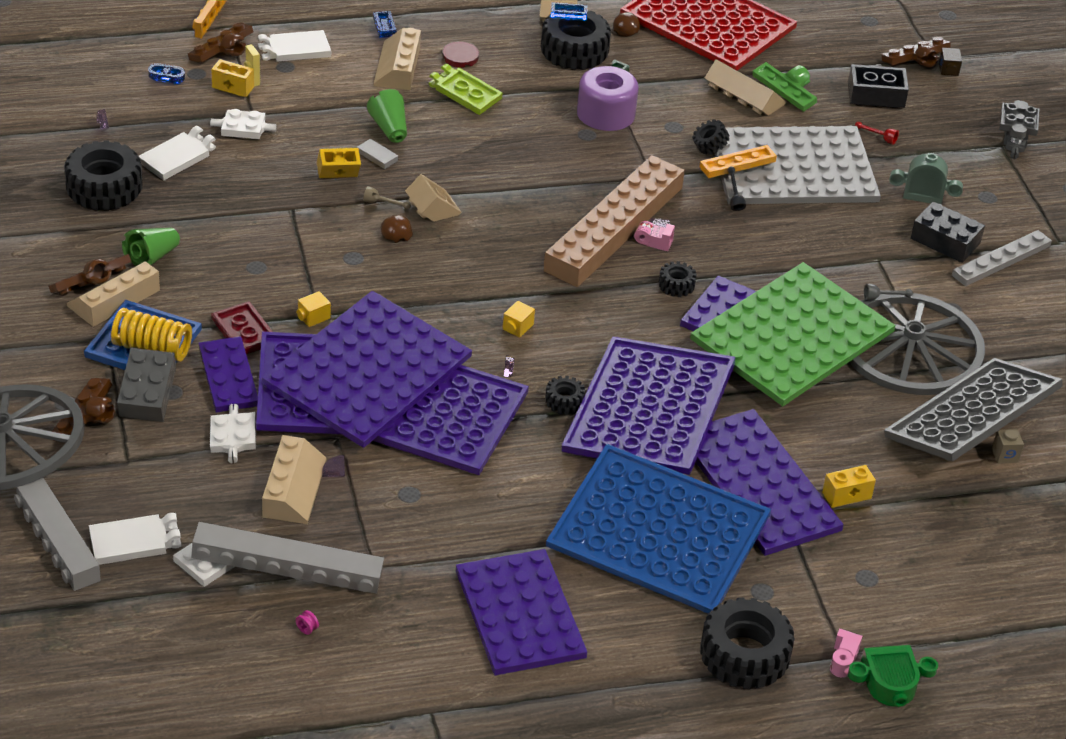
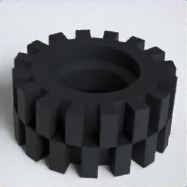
[692,119,730,155]
[659,261,697,297]
[545,376,585,415]

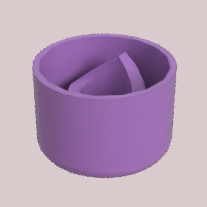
[577,66,639,131]

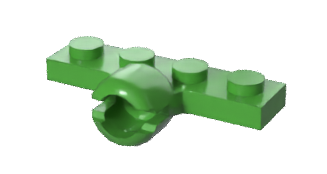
[753,62,817,112]

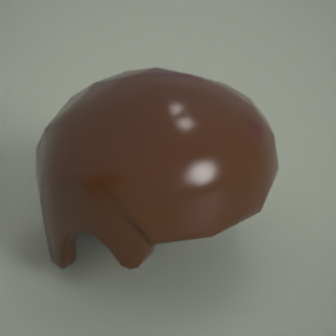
[613,12,640,37]
[381,215,413,243]

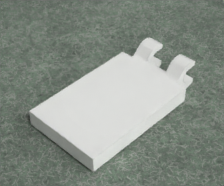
[258,30,331,62]
[139,126,216,181]
[89,513,181,565]

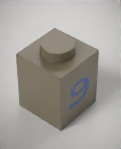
[991,429,1024,464]

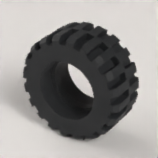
[541,8,611,70]
[64,140,143,211]
[700,597,795,689]

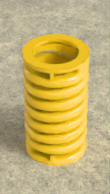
[111,308,192,362]

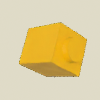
[297,291,331,327]
[503,301,535,338]

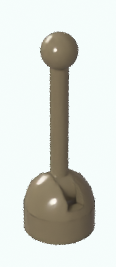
[363,186,411,210]

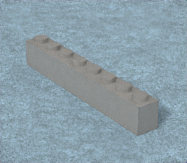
[191,522,384,594]

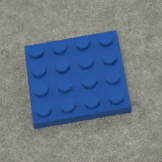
[84,300,202,370]

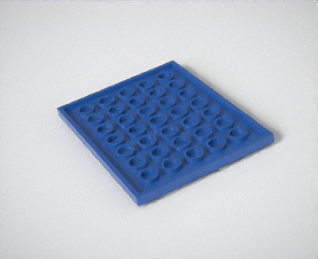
[546,444,771,614]

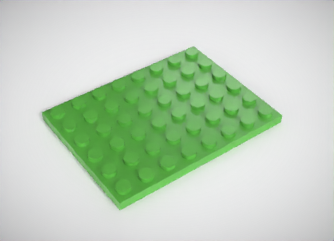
[690,262,896,406]

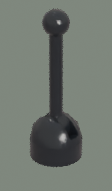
[728,166,746,211]

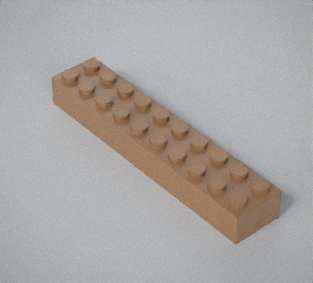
[544,155,685,287]

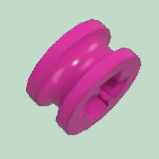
[296,610,319,635]

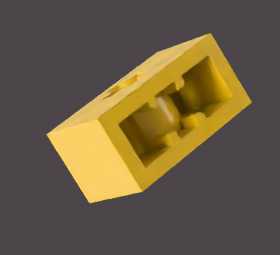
[211,59,254,97]
[317,148,361,178]
[822,465,876,508]

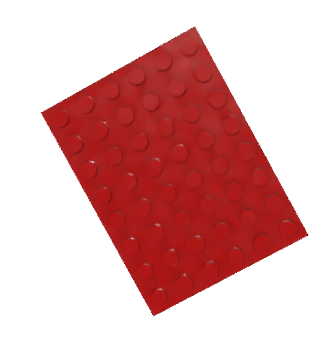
[620,0,797,71]

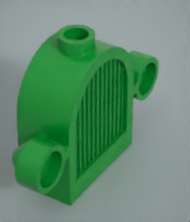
[848,645,938,707]

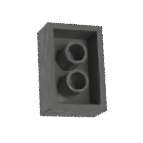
[117,348,176,422]

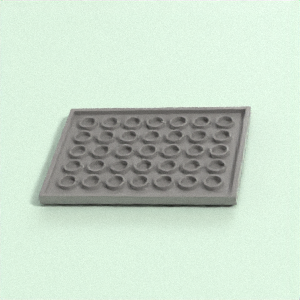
[714,126,881,204]

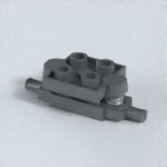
[999,100,1040,159]

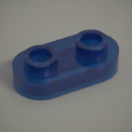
[148,63,185,84]

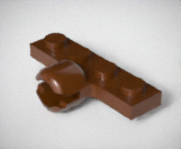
[188,22,254,63]
[882,37,951,68]
[48,254,132,295]
[52,378,115,441]

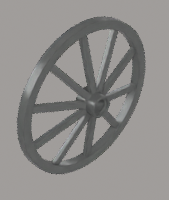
[849,293,985,395]
[0,384,84,490]

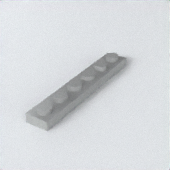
[952,230,1052,287]

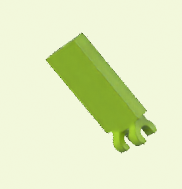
[428,64,503,115]

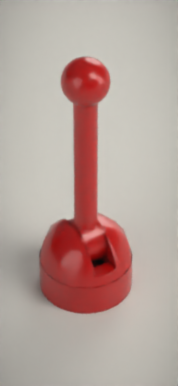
[855,122,899,145]

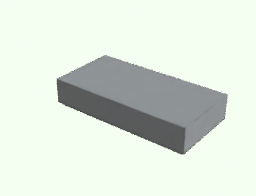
[357,139,398,169]

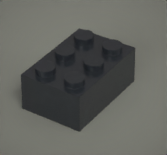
[848,64,909,108]
[910,202,985,263]

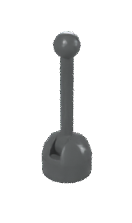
[864,284,913,300]

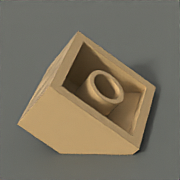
[405,174,462,221]

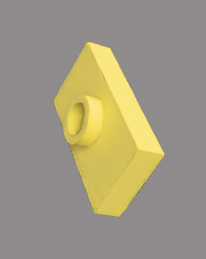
[244,44,260,86]

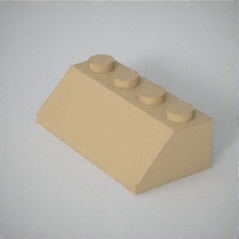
[374,28,421,90]
[705,59,786,116]
[67,261,160,327]
[262,435,327,524]

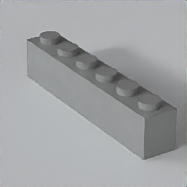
[14,478,101,591]

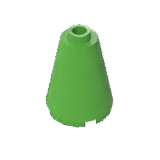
[367,89,407,143]
[122,227,180,266]

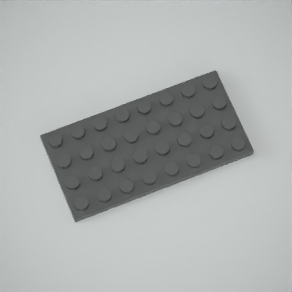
[884,358,1063,461]

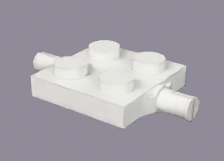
[210,109,276,139]
[210,404,256,463]

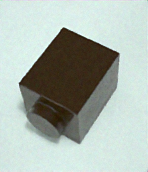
[939,48,962,76]

